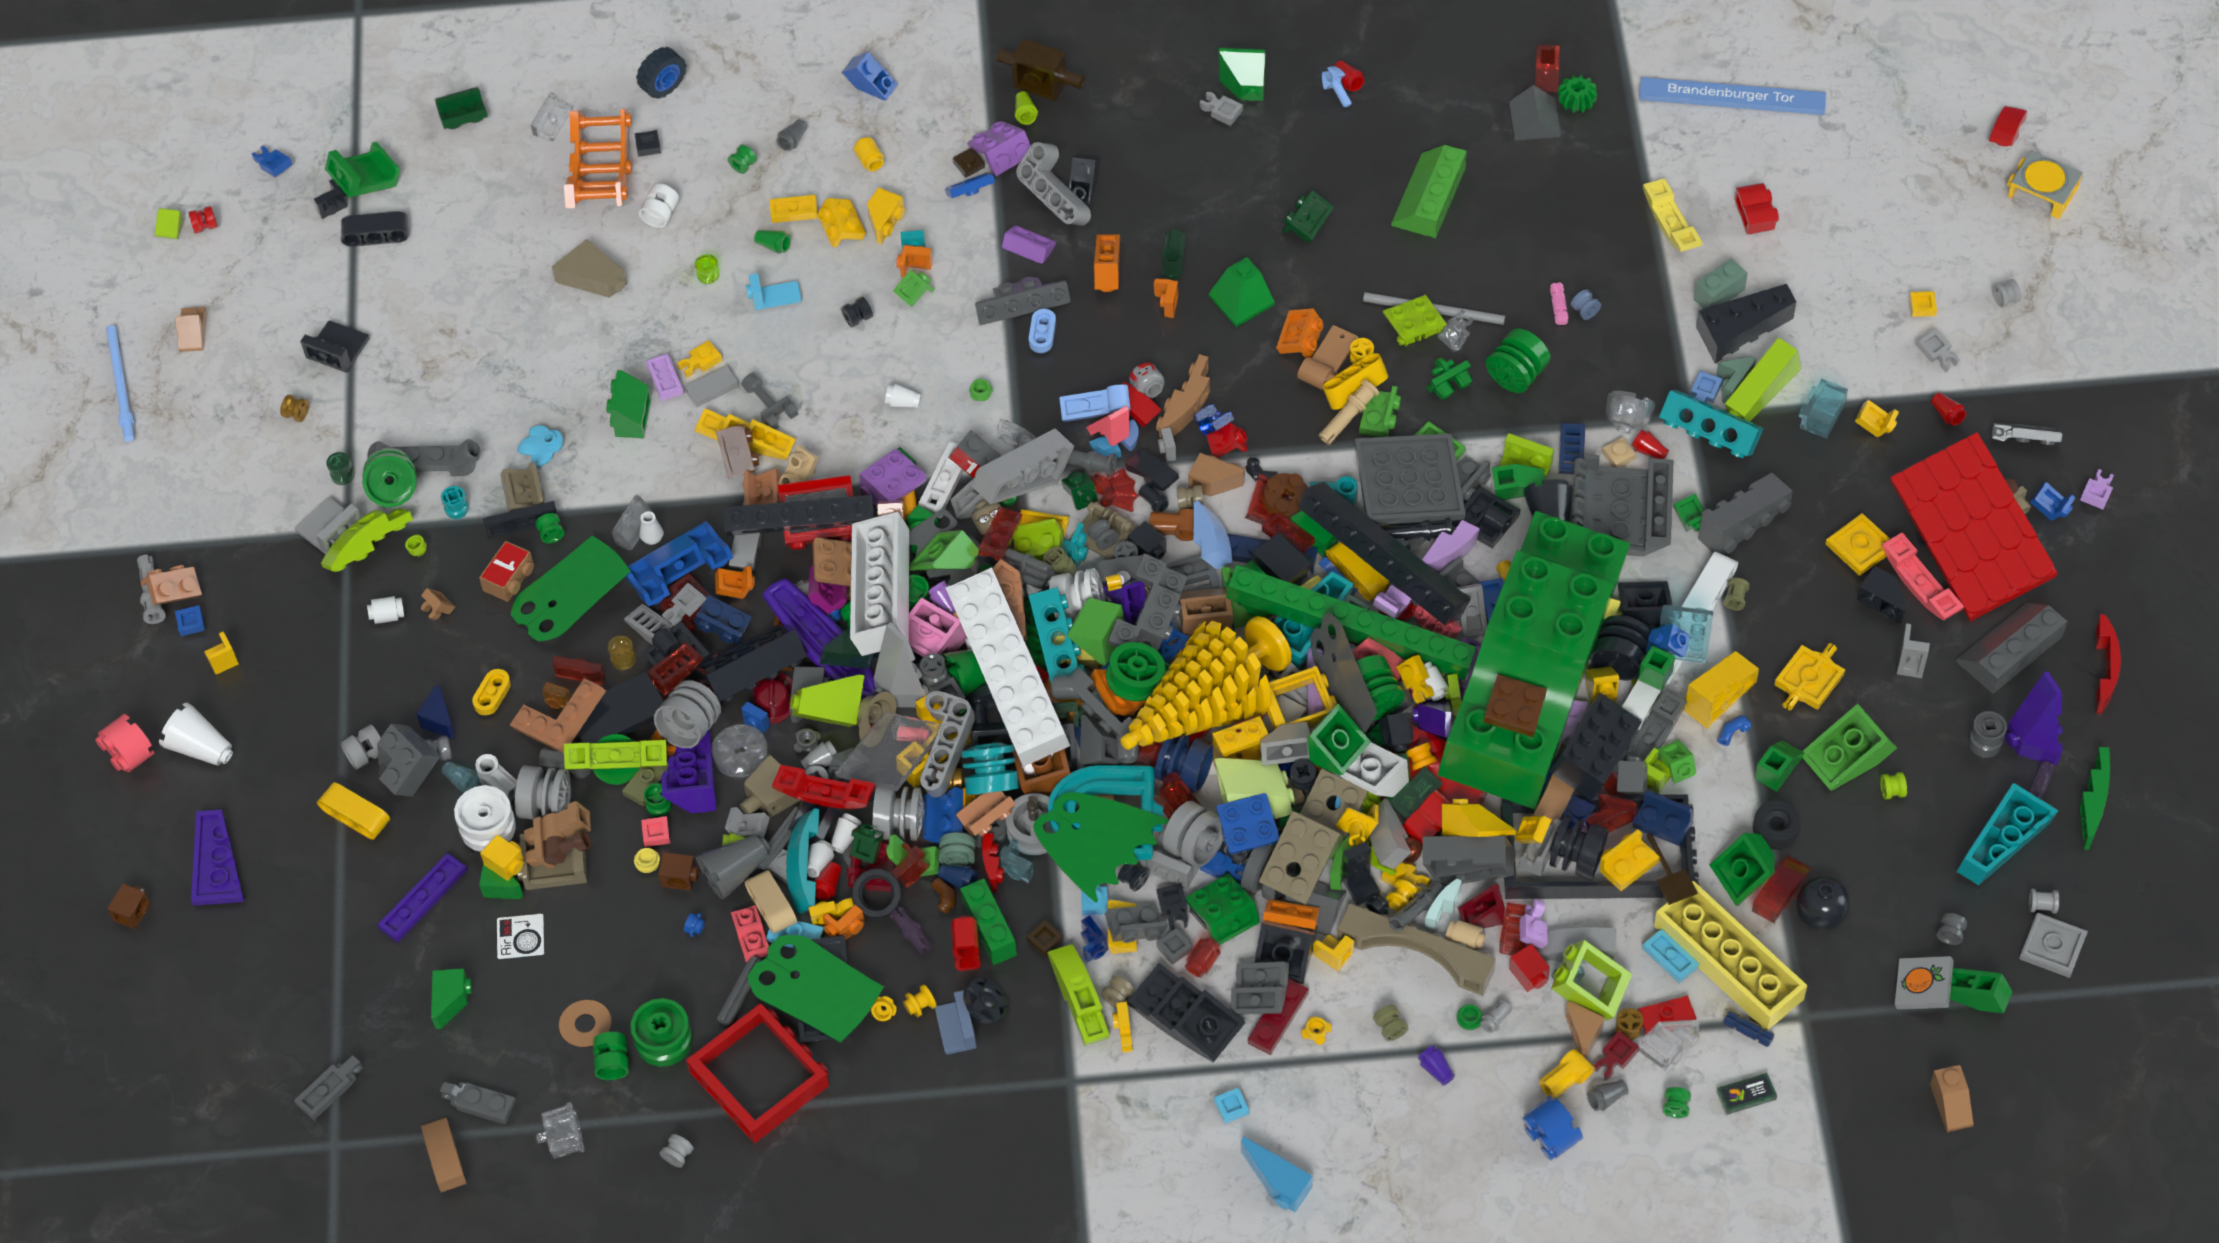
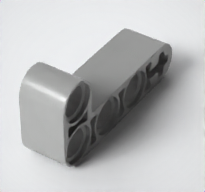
[1016,142,1091,226]
[920,691,975,797]

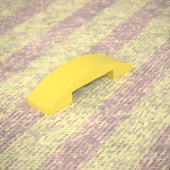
[1643,178,1703,252]

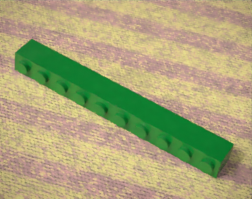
[1226,565,1476,680]

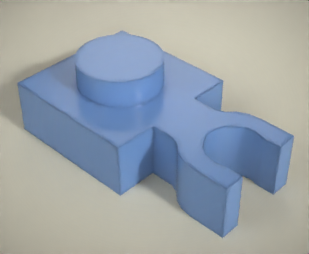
[1688,371,1723,412]

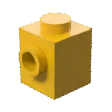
[480,835,525,881]

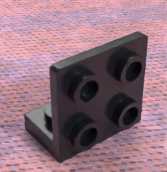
[300,321,370,373]

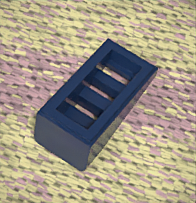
[1559,423,1585,474]

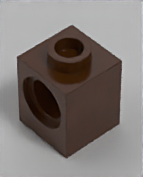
[658,852,699,891]
[107,884,151,929]

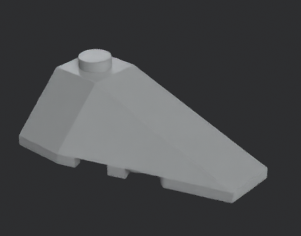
[874,622,929,708]

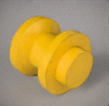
[1386,879,1418,912]
[903,984,937,1017]

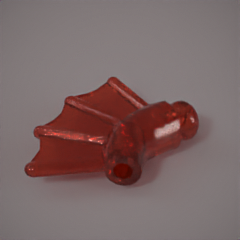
[1090,468,1139,512]

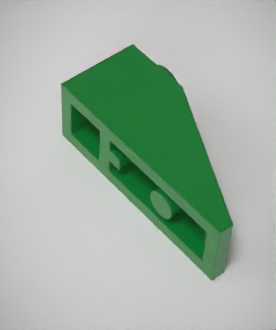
[1950,968,2012,1013]

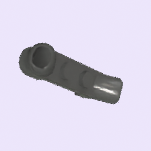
[367,439,481,478]
[1052,667,1139,763]

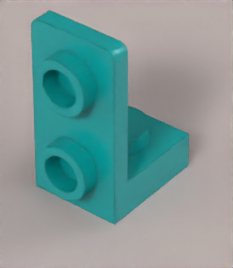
[1063,522,1088,567]

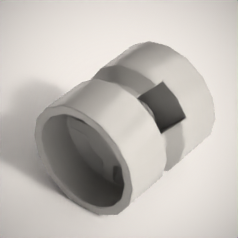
[340,724,381,770]

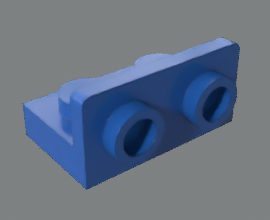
[923,787,963,844]

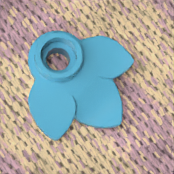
[517,425,563,468]

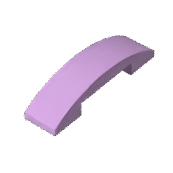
[1373,584,1412,619]

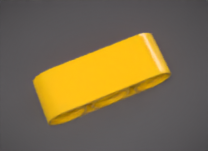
[1323,353,1388,410]
[1326,541,1390,601]
[317,782,390,840]

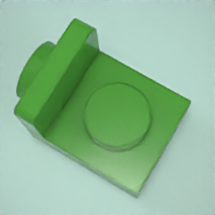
[893,270,935,307]
[1658,740,1696,783]

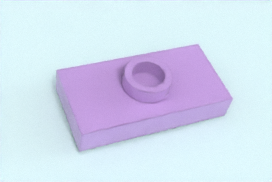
[646,353,684,401]

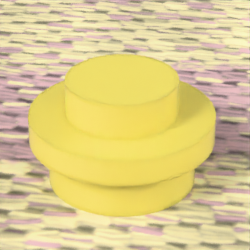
[634,848,660,873]

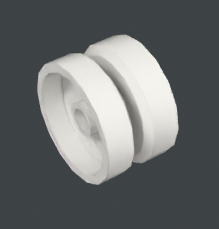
[454,785,516,852]

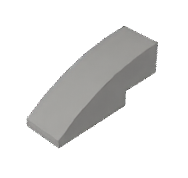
[1369,798,1411,869]
[1534,927,1616,964]

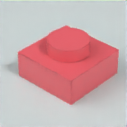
[641,816,670,847]

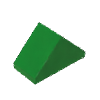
[479,863,523,899]

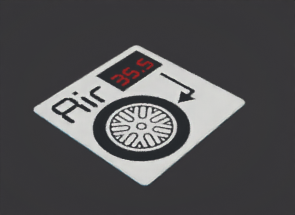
[497,914,544,959]

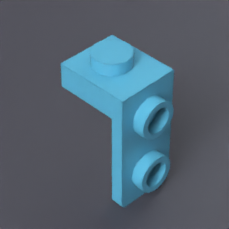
[746,273,801,310]

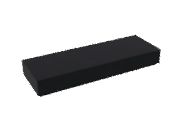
[482,501,558,539]

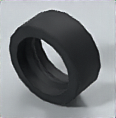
[852,869,902,918]

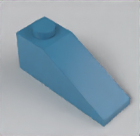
[1241,1137,1313,1212]

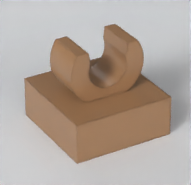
[421,588,455,620]

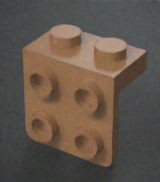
[813,538,852,600]

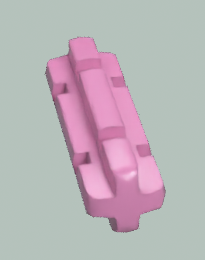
[1550,282,1569,325]

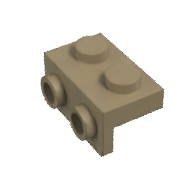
[500,462,545,512]

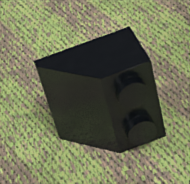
[1254,920,1318,984]

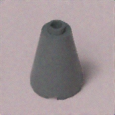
[695,835,770,899]

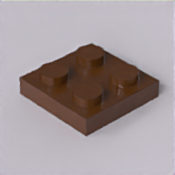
[1483,674,1547,737]

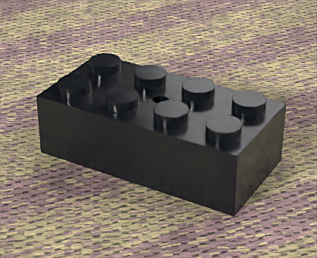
[1549,693,1642,801]

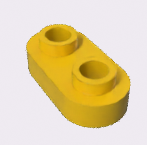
[472,669,511,715]

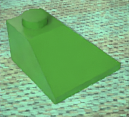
[909,530,981,571]

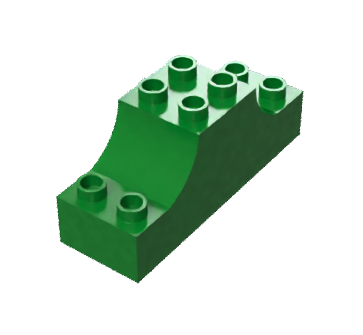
[1438,511,1631,809]

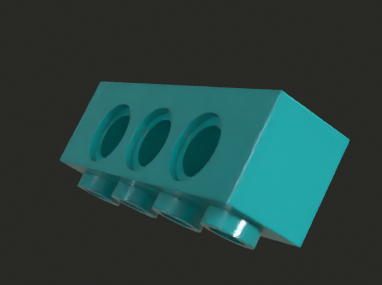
[1659,390,1764,458]
[1029,587,1086,686]

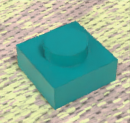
[900,230,926,250]

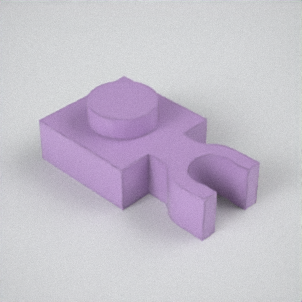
[2080,469,2114,509]

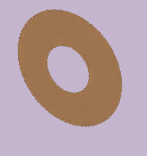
[559,1000,611,1047]

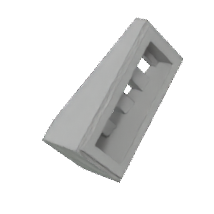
[624,604,674,645]

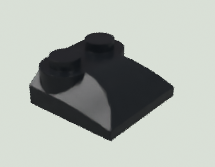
[1618,581,1674,627]

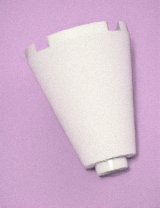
[159,703,233,766]

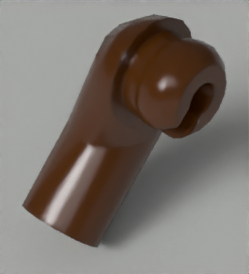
[931,878,956,914]

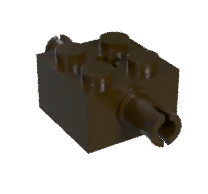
[996,38,1085,101]

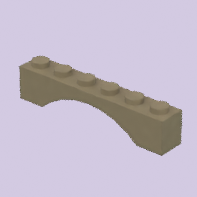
[1337,903,1496,996]

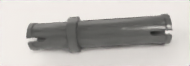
[1389,881,1444,932]

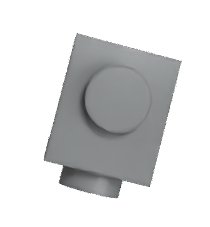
[725,807,770,838]

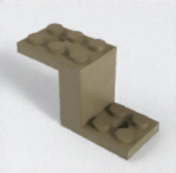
[1259,769,1369,905]

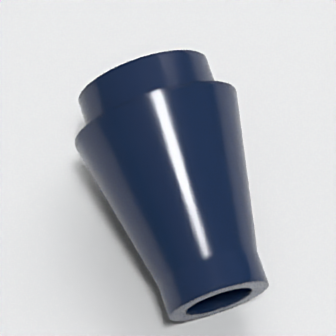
[938,864,979,888]

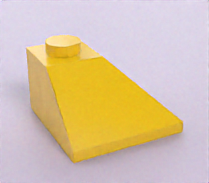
[1442,799,1516,837]

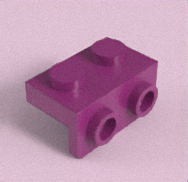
[808,566,848,615]

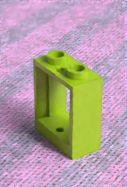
[1551,940,1632,1021]

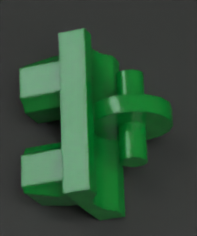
[1426,357,1473,401]

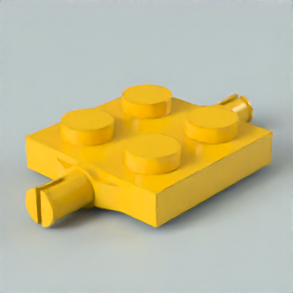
[1774,643,1845,711]

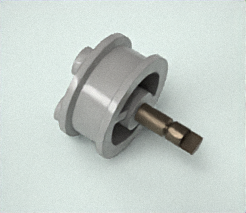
[1005,793,1052,855]

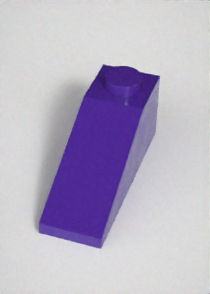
[1413,700,1451,737]

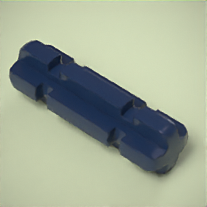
[1724,1011,1775,1047]

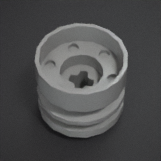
[654,681,721,748]
[515,765,571,820]
[873,786,925,842]

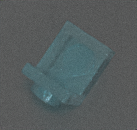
[999,839,1034,883]

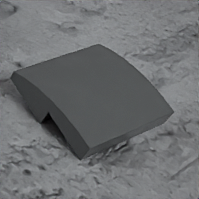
[1231,962,1289,1015]

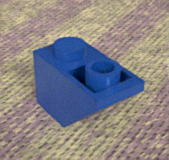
[841,52,898,100]

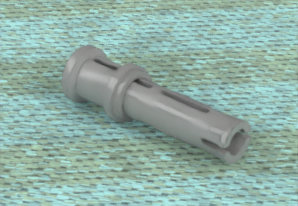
[137,555,166,624]

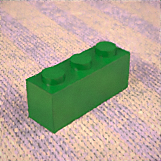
[960,879,1017,965]

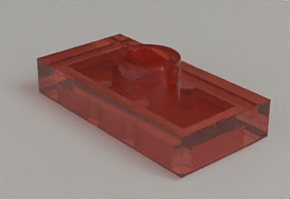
[1261,513,1315,553]
[552,656,606,685]

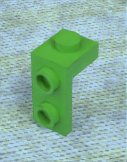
[887,835,940,878]

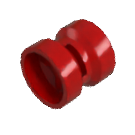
[188,206,218,234]

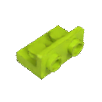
[1499,433,1554,480]
[1009,519,1064,561]

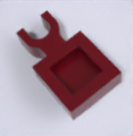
[1593,1031,1640,1081]

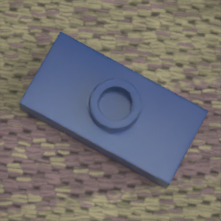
[945,173,995,198]

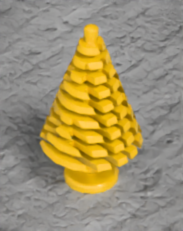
[1120,616,1292,750]

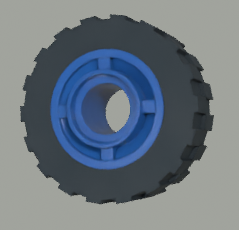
[636,47,687,99]

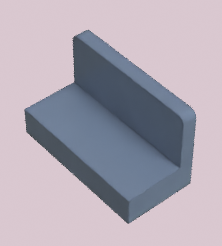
[935,990,976,1055]

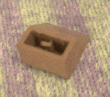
[1178,587,1233,636]

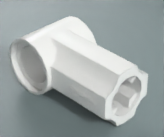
[475,754,517,801]

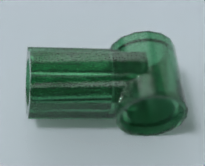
[1162,229,1186,279]

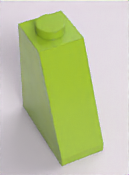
[790,674,864,727]

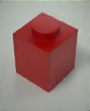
[1509,944,1550,992]

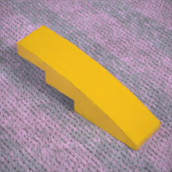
[694,408,796,460]

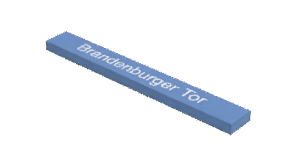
[1639,77,1826,115]

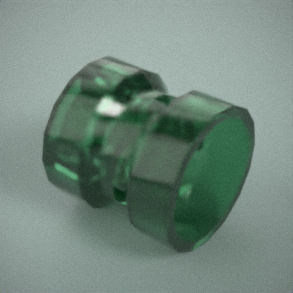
[326,452,355,485]

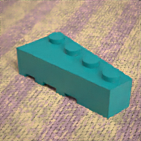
[1274,571,1354,670]
[1956,783,2058,885]

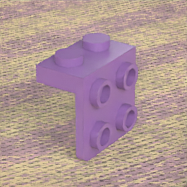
[967,121,1031,176]
[859,449,926,509]

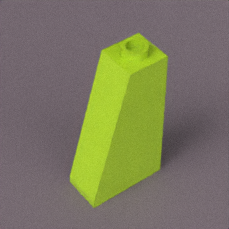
[1725,337,1801,422]

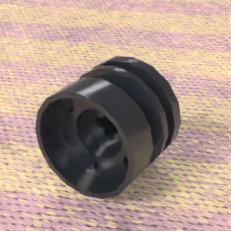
[1590,615,1651,681]
[1549,814,1609,880]

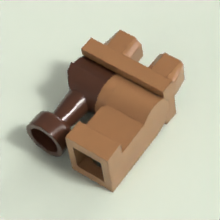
[524,801,591,869]

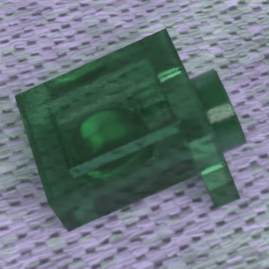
[1052,701,1086,727]

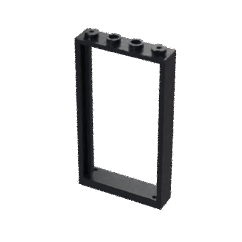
[1501,794,1699,899]

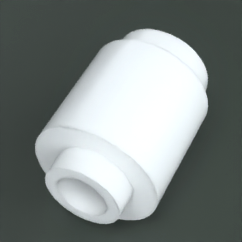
[367,596,404,624]
[1423,662,1448,702]

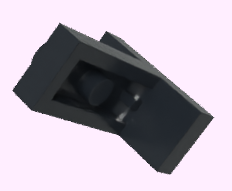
[1342,842,1380,906]

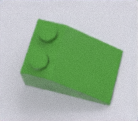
[1802,704,1897,791]

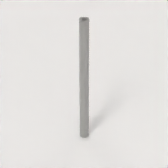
[1363,292,1505,325]

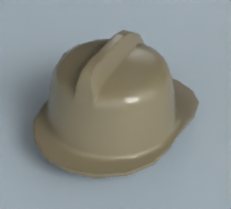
[857,692,897,749]

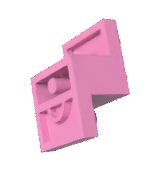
[909,597,967,657]

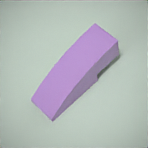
[1422,520,1479,573]

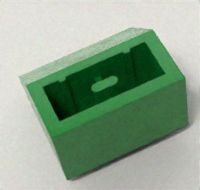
[606,370,652,439]

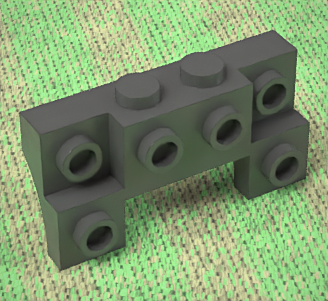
[1107,553,1188,651]

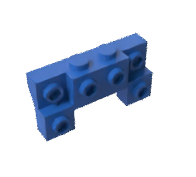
[625,521,734,606]

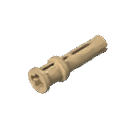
[1318,379,1380,445]

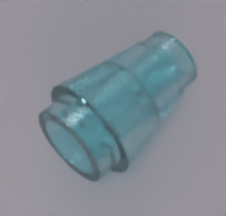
[442,761,479,792]

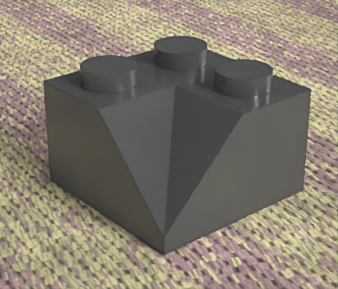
[377,723,440,797]

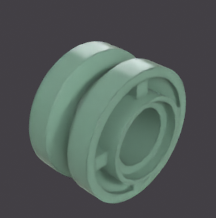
[939,833,975,866]

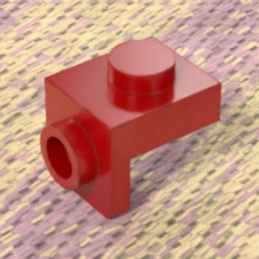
[1206,422,1248,458]

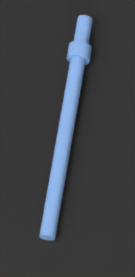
[106,325,134,442]

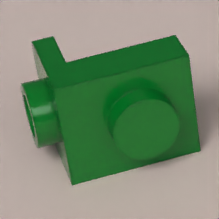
[1673,493,1705,532]

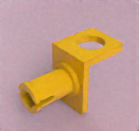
[1336,804,1378,846]

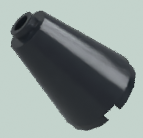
[1523,479,1573,522]

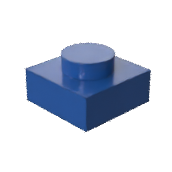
[175,605,205,636]
[741,702,770,733]

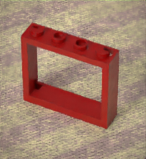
[686,1003,829,1144]

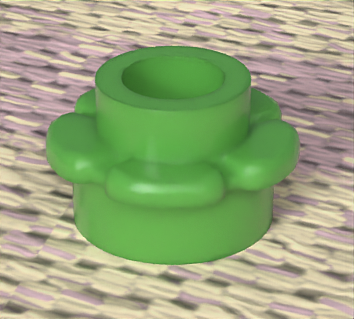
[969,379,993,401]

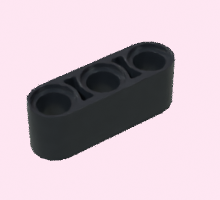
[341,211,408,247]

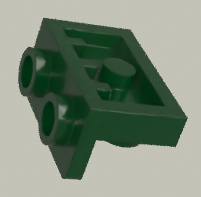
[1282,190,1334,243]

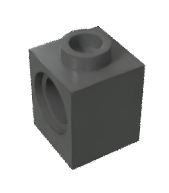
[1617,757,1648,795]

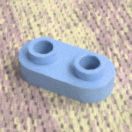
[1029,309,1056,353]

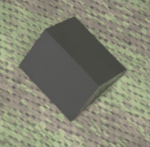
[1509,85,1561,140]
[1285,882,1347,936]

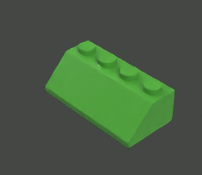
[1391,145,1467,238]

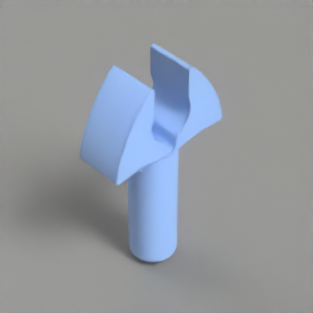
[1322,66,1352,107]

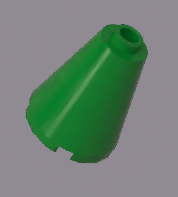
[940,649,987,697]

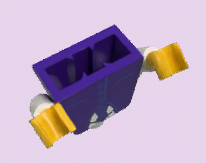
[1104,571,1146,626]

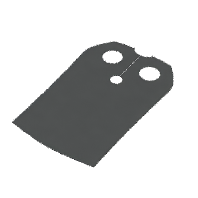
[1310,613,1377,733]

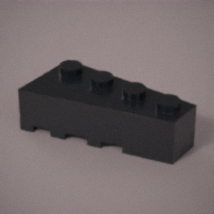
[1696,284,1797,364]

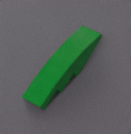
[2079,747,2110,850]

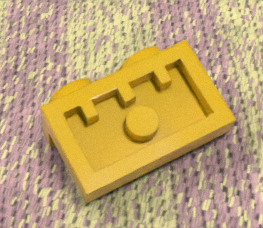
[1600,829,1660,891]

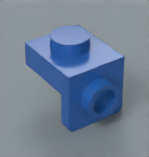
[2030,482,2075,521]
[1646,624,1689,658]

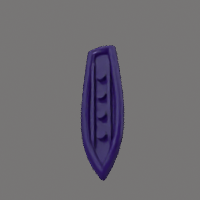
[763,579,876,699]

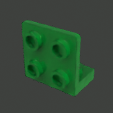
[1185,874,1260,947]

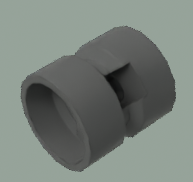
[1968,711,2007,758]

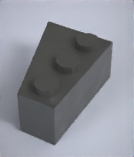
[1423,836,1514,887]

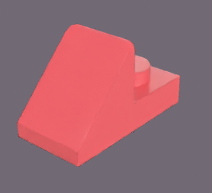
[1086,406,1130,446]

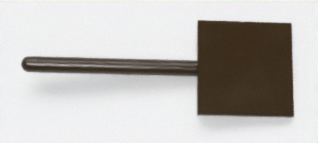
[1647,833,1698,905]

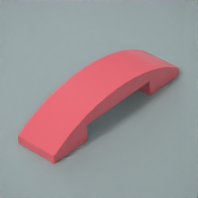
[1882,533,1964,621]

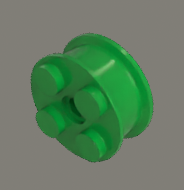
[1106,642,1165,701]

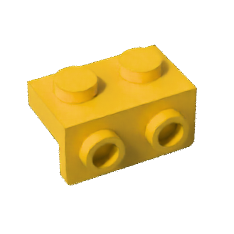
[818,198,866,247]

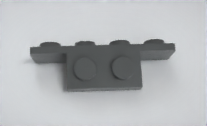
[975,277,1070,325]

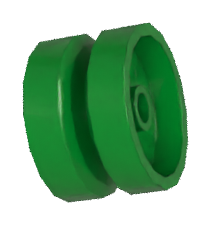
[362,447,417,508]
[631,998,693,1067]

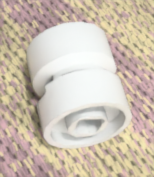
[639,184,679,228]

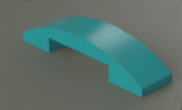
[786,808,819,914]

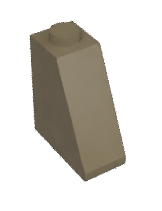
[552,239,627,298]

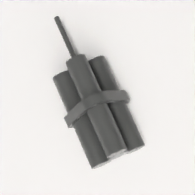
[985,549,1055,590]

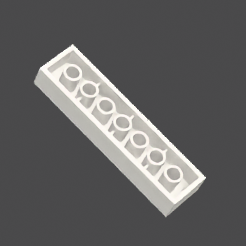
[946,568,1070,767]

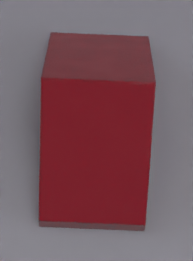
[1458,884,1505,928]

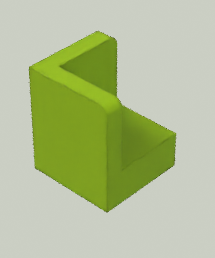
[1644,748,1671,793]

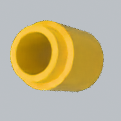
[853,137,884,172]

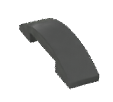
[1612,690,1687,775]

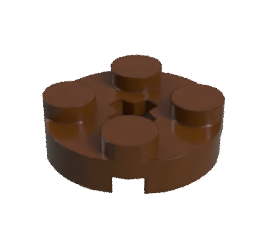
[1262,473,1308,521]

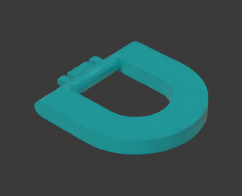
[1048,765,1163,860]

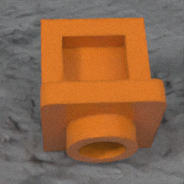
[896,245,933,277]
[715,566,755,599]
[823,905,865,940]

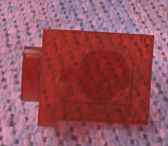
[891,842,930,888]

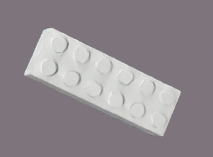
[850,512,909,656]

